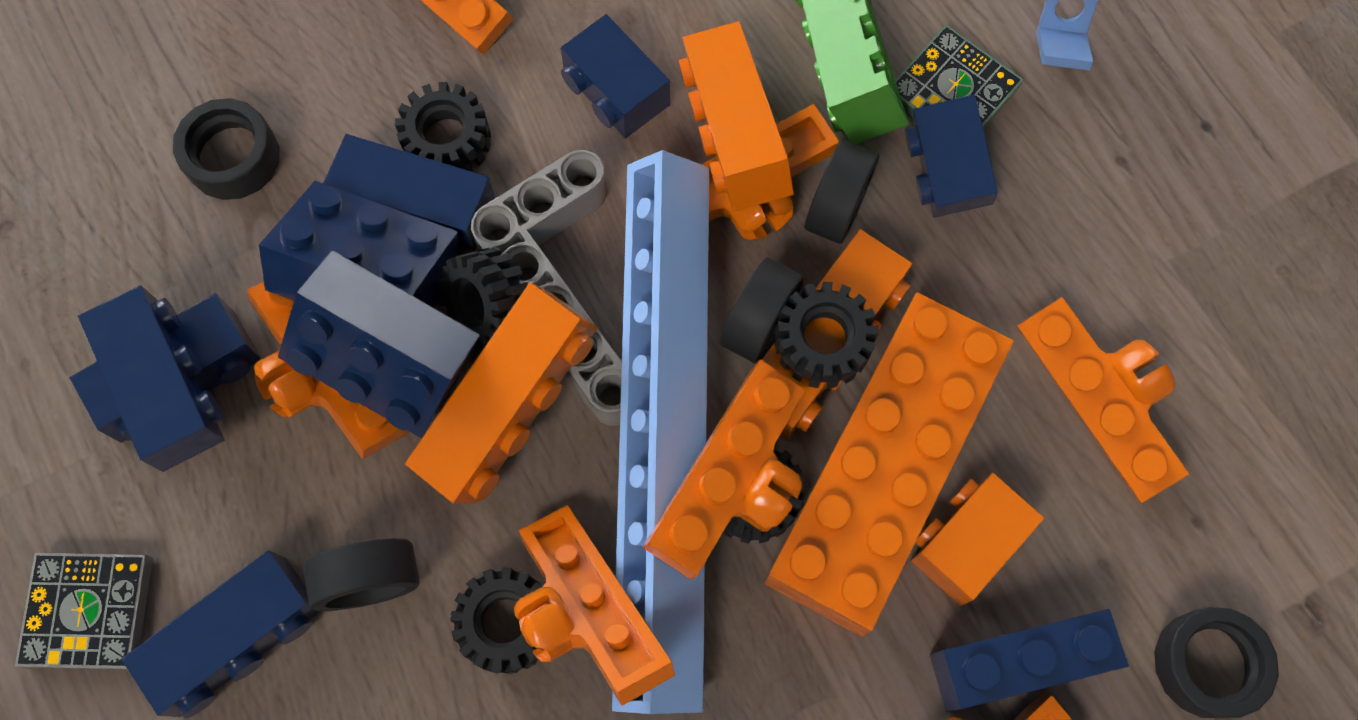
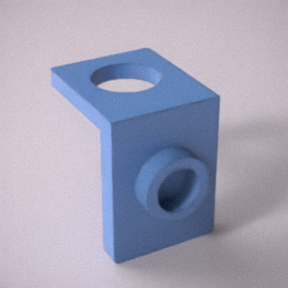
[1036,0,1098,71]

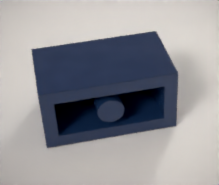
[560,14,670,139]
[905,94,998,218]

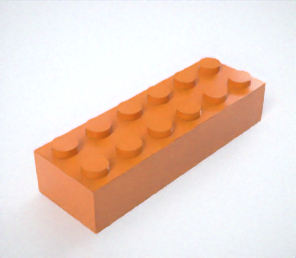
[764,292,1014,637]

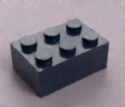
[259,181,458,308]
[278,250,480,438]

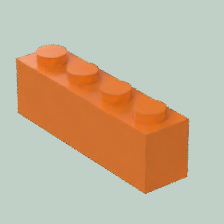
[678,21,794,212]
[762,229,913,441]
[405,282,598,504]

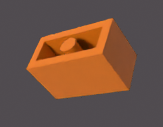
[911,473,1045,606]

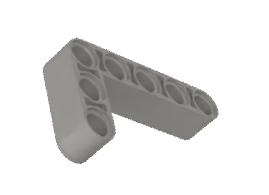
[471,150,622,426]

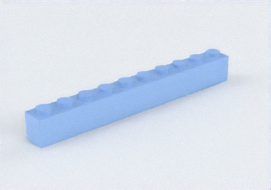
[612,150,709,714]

